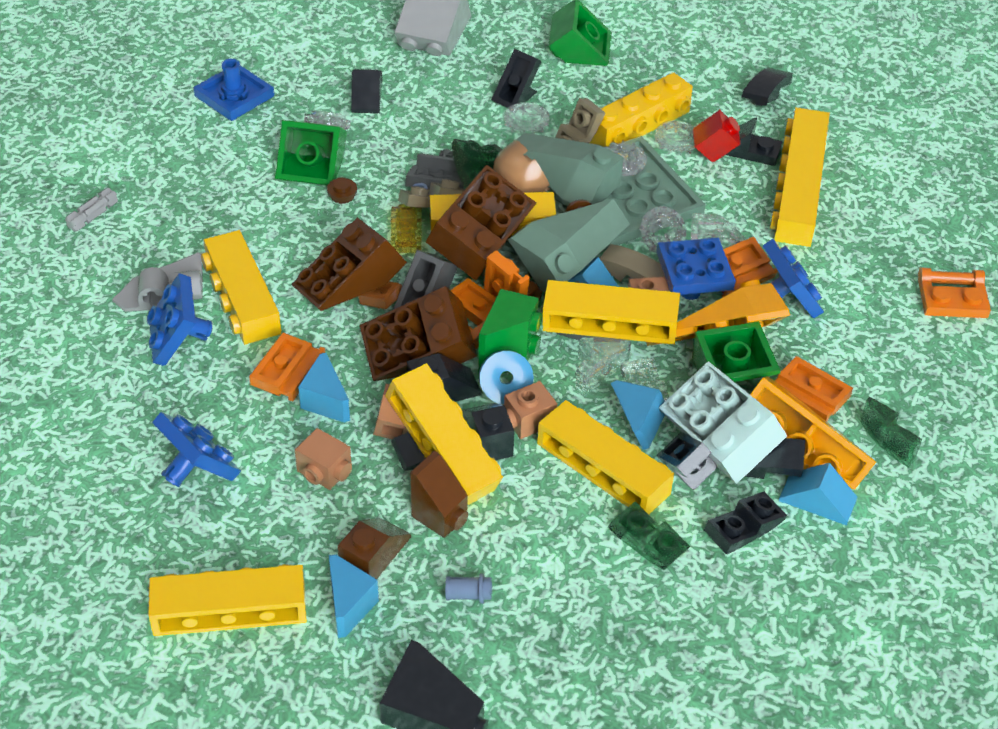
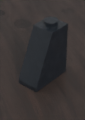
[379,640,489,729]

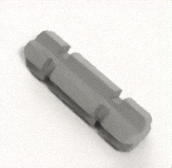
[65,188,118,232]

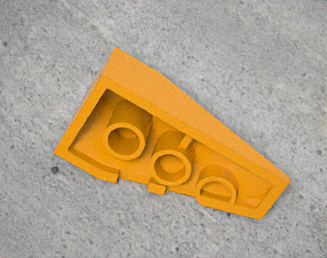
[646,280,790,346]
[750,376,876,490]

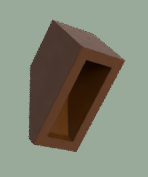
[410,451,469,538]
[338,518,411,579]

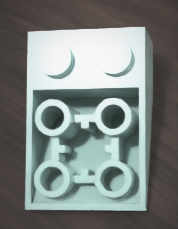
[659,361,787,484]

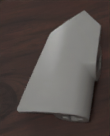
[112,253,203,312]

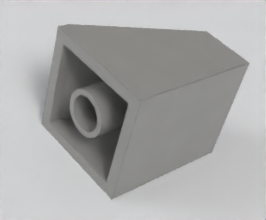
[395,0,471,56]

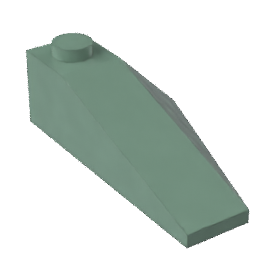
[516,133,623,206]
[508,198,630,292]

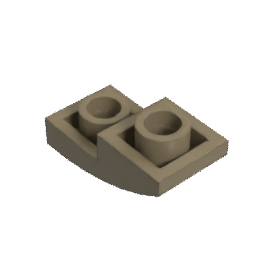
[555,98,605,143]
[398,179,464,208]
[599,244,665,282]

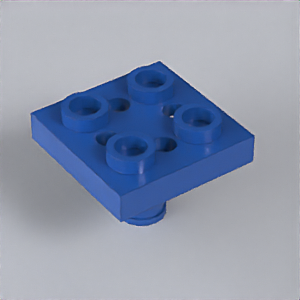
[193,58,274,121]
[656,238,736,300]
[763,239,824,318]
[147,273,212,366]
[152,412,241,487]

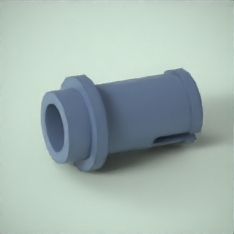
[445,573,492,604]

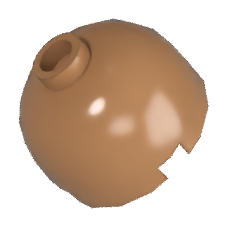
[493,140,550,193]

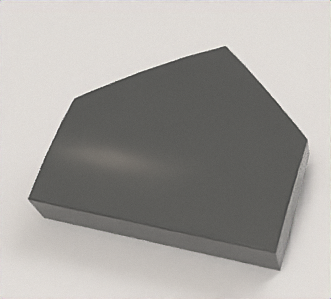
[405,149,470,190]

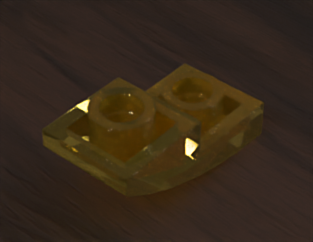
[390,204,422,253]

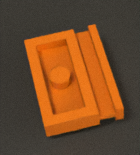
[722,236,778,297]
[484,250,530,297]
[249,332,325,402]
[775,356,853,422]

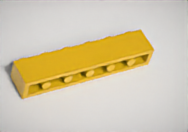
[770,107,830,247]

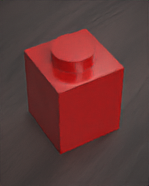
[693,110,740,162]

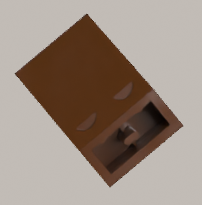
[426,165,536,281]
[291,217,407,311]
[360,286,477,381]

